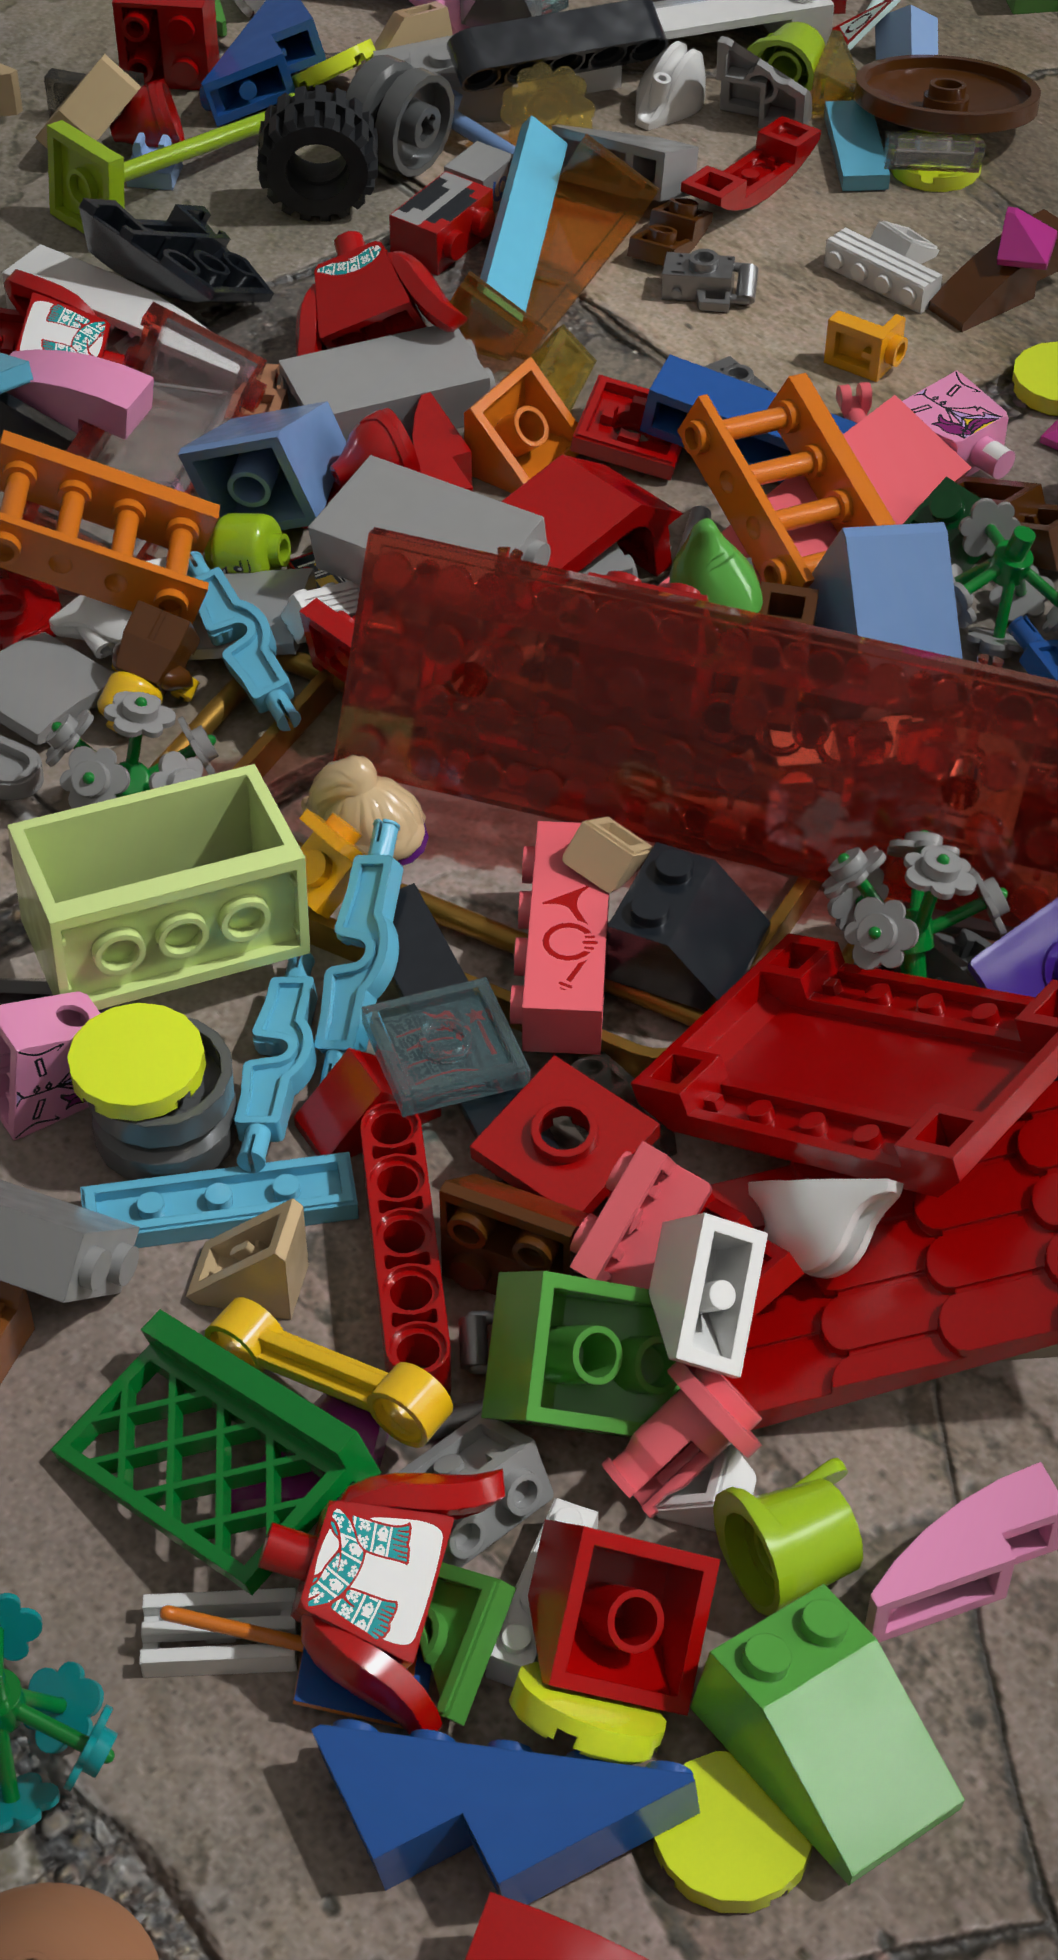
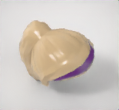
[301,755,429,866]

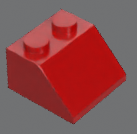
[528,1519,720,1716]

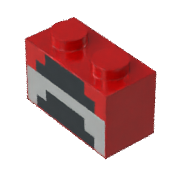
[389,171,495,276]

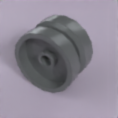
[346,55,454,177]
[88,1017,238,1180]

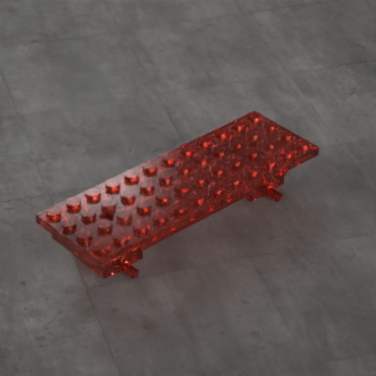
[333,527,1058,927]

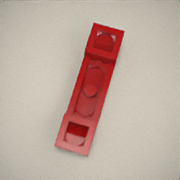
[680,116,821,211]

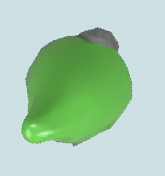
[669,518,763,633]

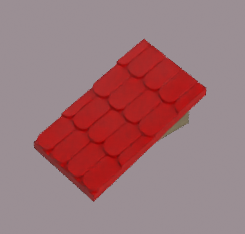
[711,1080,1058,1431]

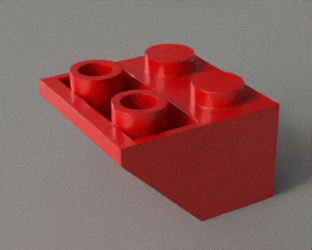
[112,0,220,91]

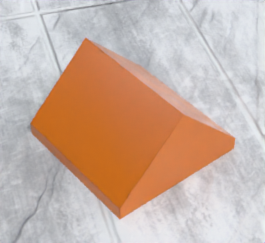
[464,357,579,493]

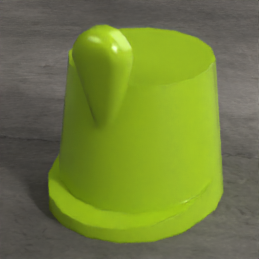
[747,21,827,91]
[713,1458,863,1616]

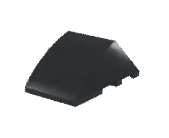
[79,198,274,303]

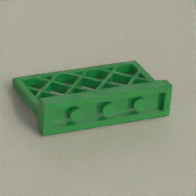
[50,1309,381,1596]

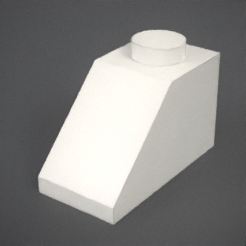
[649,1213,768,1378]

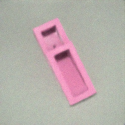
[7,349,154,440]
[865,1462,1058,1643]

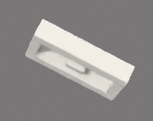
[140,1588,297,1678]

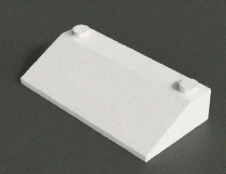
[567,0,834,95]

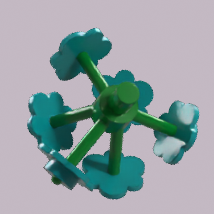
[0,1593,118,1834]

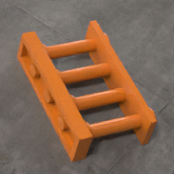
[677,373,896,588]
[0,430,220,624]

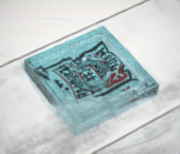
[362,977,531,1117]

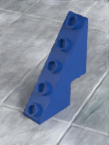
[200,0,326,127]
[311,1719,700,1905]

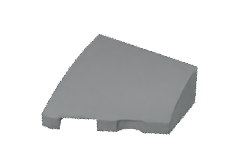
[716,36,812,128]

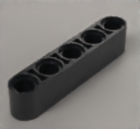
[446,0,668,92]

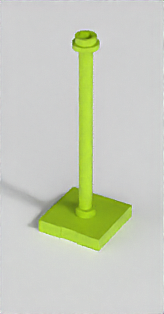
[47,93,295,233]

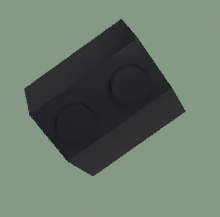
[605,842,771,1011]

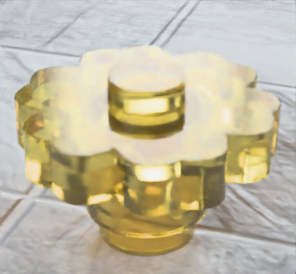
[500,62,596,146]

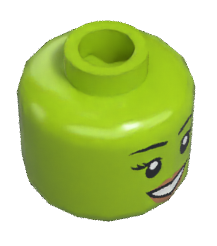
[204,513,291,573]

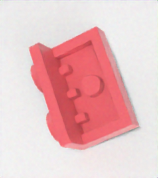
[570,1141,712,1289]

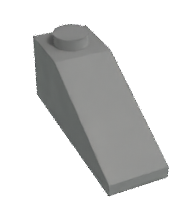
[552,125,699,201]

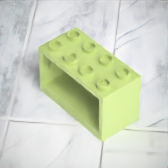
[7,764,310,1010]

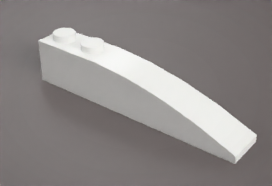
[2,244,251,406]

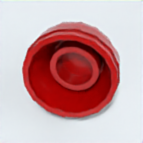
[109,79,185,147]
[330,408,421,486]

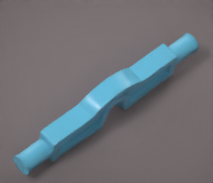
[187,551,301,731]
[314,819,404,1086]
[234,953,318,1172]

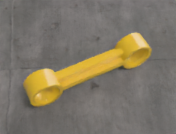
[204,1297,453,1448]

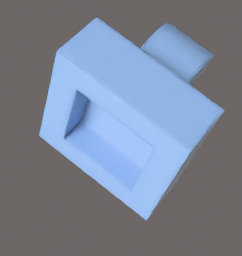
[126,132,183,191]

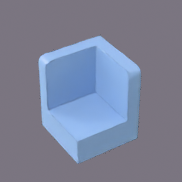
[875,5,938,60]

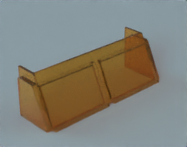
[450,134,660,361]

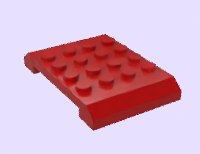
[631,933,1058,1197]

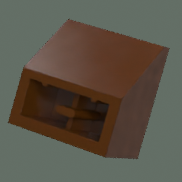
[439,1174,589,1295]

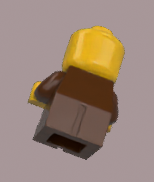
[97,600,201,733]

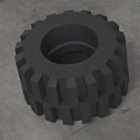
[257,85,378,222]

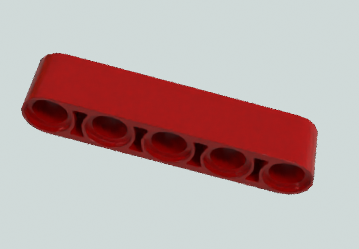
[360,1101,452,1396]

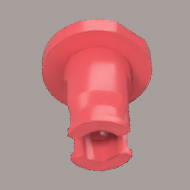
[602,1361,762,1518]

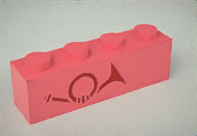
[510,821,610,1055]

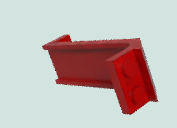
[299,455,683,723]

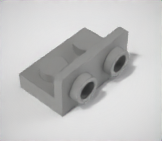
[397,1412,554,1568]

